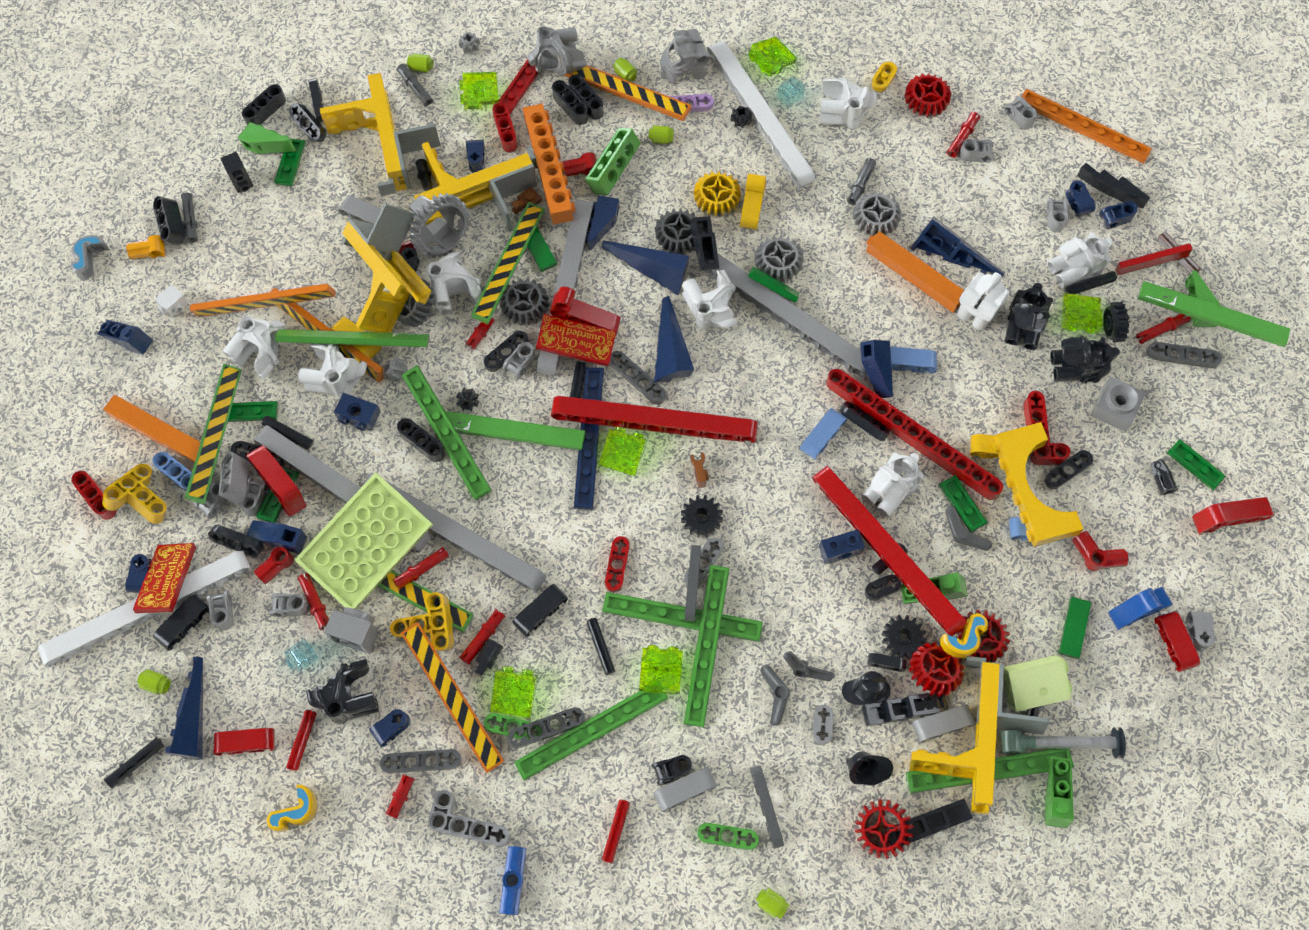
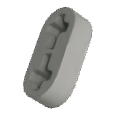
[813,705,833,745]

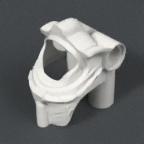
[820,77,877,129]
[1047,232,1113,288]
[427,252,482,315]
[682,270,737,330]
[957,272,1009,330]
[222,316,287,379]
[298,343,367,398]
[861,452,924,518]

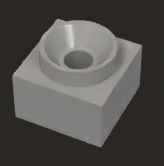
[1090,377,1146,432]
[324,607,379,654]

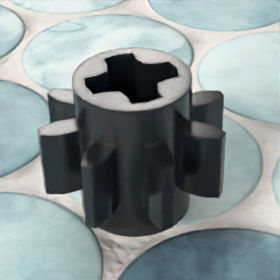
[730,106,752,128]
[456,387,479,411]

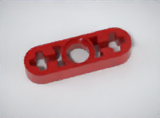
[605,536,630,593]

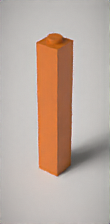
[866,231,965,313]
[103,394,200,463]

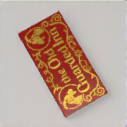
[536,314,616,367]
[133,543,196,614]

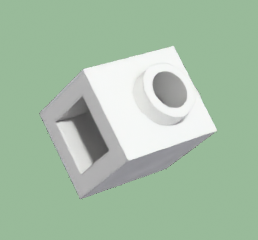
[155,285,189,318]

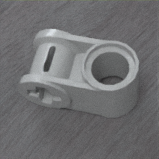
[1003,96,1037,129]
[959,139,994,163]
[1046,198,1068,232]
[502,342,535,379]
[239,477,270,516]
[194,481,228,519]
[207,590,234,630]
[269,593,310,617]
[1187,611,1215,651]

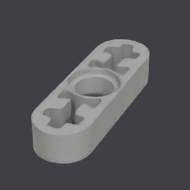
[684,537,723,586]

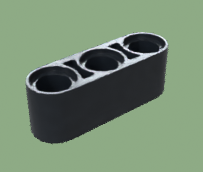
[568,74,604,120]
[552,80,588,125]
[242,84,286,125]
[153,196,185,244]
[397,418,445,462]
[512,584,568,637]
[153,594,209,651]

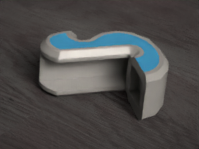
[71,235,109,280]

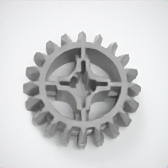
[853,191,901,235]
[755,234,804,282]

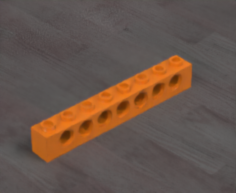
[523,103,576,225]

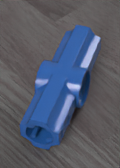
[499,846,527,916]

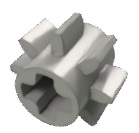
[459,32,480,54]
[384,357,408,382]

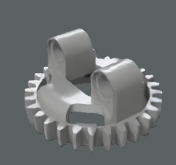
[408,193,470,258]

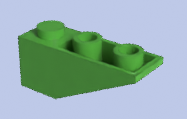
[238,122,296,154]
[1185,270,1220,327]
[901,572,968,604]
[1045,756,1074,828]

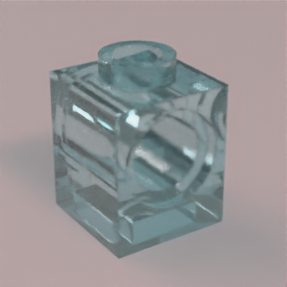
[777,76,805,108]
[284,638,319,672]

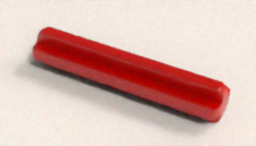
[286,710,317,771]
[602,799,630,863]

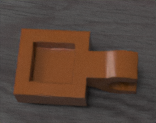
[511,187,542,214]
[690,452,709,489]

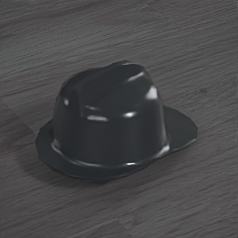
[842,671,891,705]
[846,751,893,785]

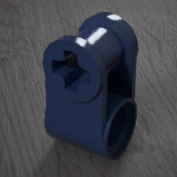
[466,139,485,173]
[1065,180,1096,217]
[1099,201,1138,229]
[125,554,152,593]
[369,709,410,747]

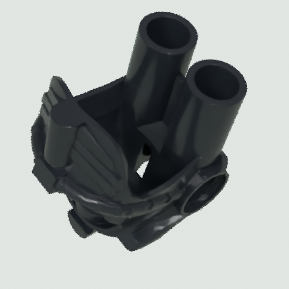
[1004,283,1053,351]
[1050,335,1120,384]
[306,659,379,725]

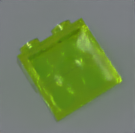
[748,36,797,76]
[459,72,499,109]
[1061,293,1103,334]
[598,426,647,476]
[639,645,683,695]
[490,666,538,718]

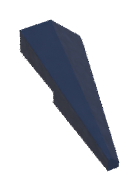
[910,216,1005,277]
[602,240,689,296]
[653,296,695,383]
[165,656,203,760]

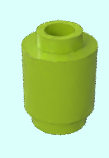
[407,53,434,73]
[613,57,638,82]
[649,125,674,144]
[137,669,171,695]
[756,887,789,919]

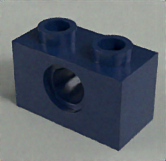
[334,393,381,431]
[819,529,865,565]

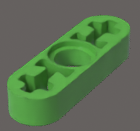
[484,713,542,740]
[697,823,759,850]

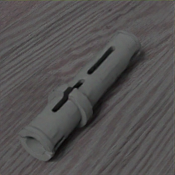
[397,63,433,107]
[847,158,876,205]
[181,192,198,243]

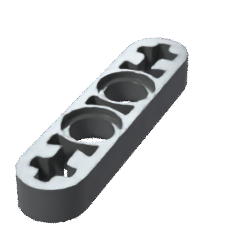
[1146,342,1222,368]
[609,351,666,405]
[684,545,701,622]
[507,707,585,749]
[380,749,462,774]
[750,765,784,849]

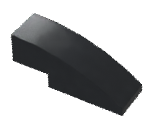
[690,216,719,271]

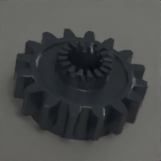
[1103,301,1130,343]
[681,495,723,538]
[881,615,927,660]

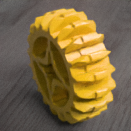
[693,170,741,217]

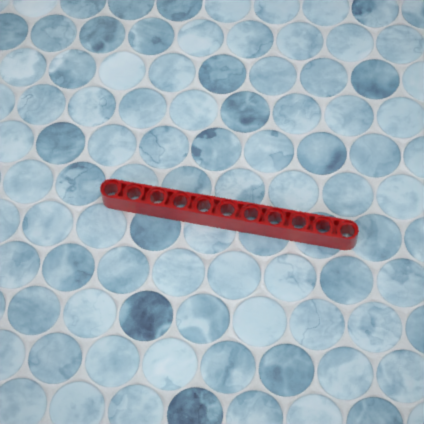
[826,369,1003,500]
[551,396,758,443]
[812,466,967,636]

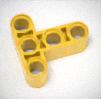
[739,173,766,230]
[102,463,167,524]
[390,592,454,651]

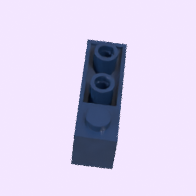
[585,195,620,250]
[97,320,154,355]
[860,340,893,398]
[247,520,307,554]

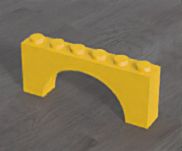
[992,422,1084,547]

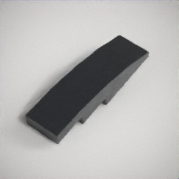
[1077,163,1150,209]
[861,692,949,727]
[884,798,973,846]

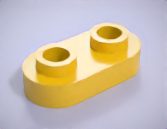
[871,61,897,92]

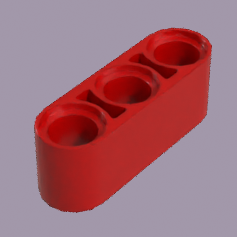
[492,102,517,153]
[71,470,116,520]
[1154,611,1200,672]
[213,728,275,756]

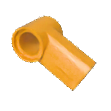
[126,235,165,260]

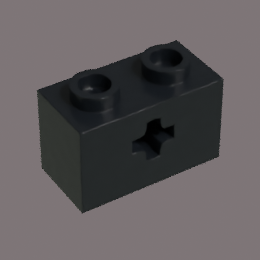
[220,151,254,193]

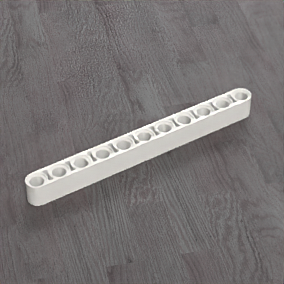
[707,41,815,189]
[38,551,251,667]

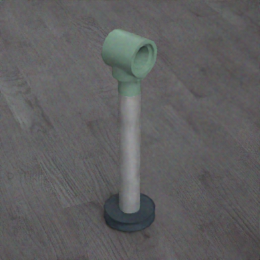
[1000,727,1126,759]

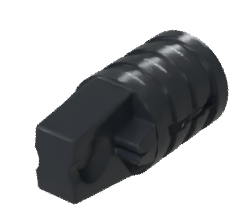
[1151,459,1178,495]
[474,639,504,676]

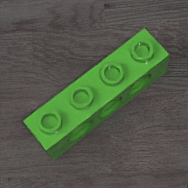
[585,128,641,195]

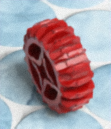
[904,73,952,117]
[956,610,1010,663]
[909,642,965,697]
[855,799,913,859]

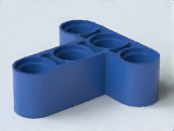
[1108,587,1173,630]

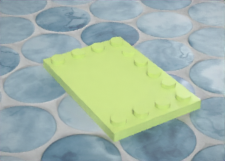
[295,472,434,609]

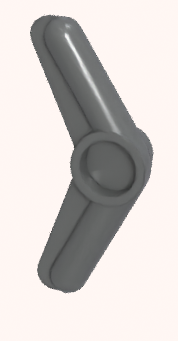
[945,506,992,551]
[783,651,835,681]
[760,665,790,726]

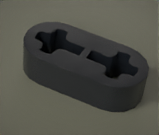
[864,574,901,601]
[867,653,907,672]

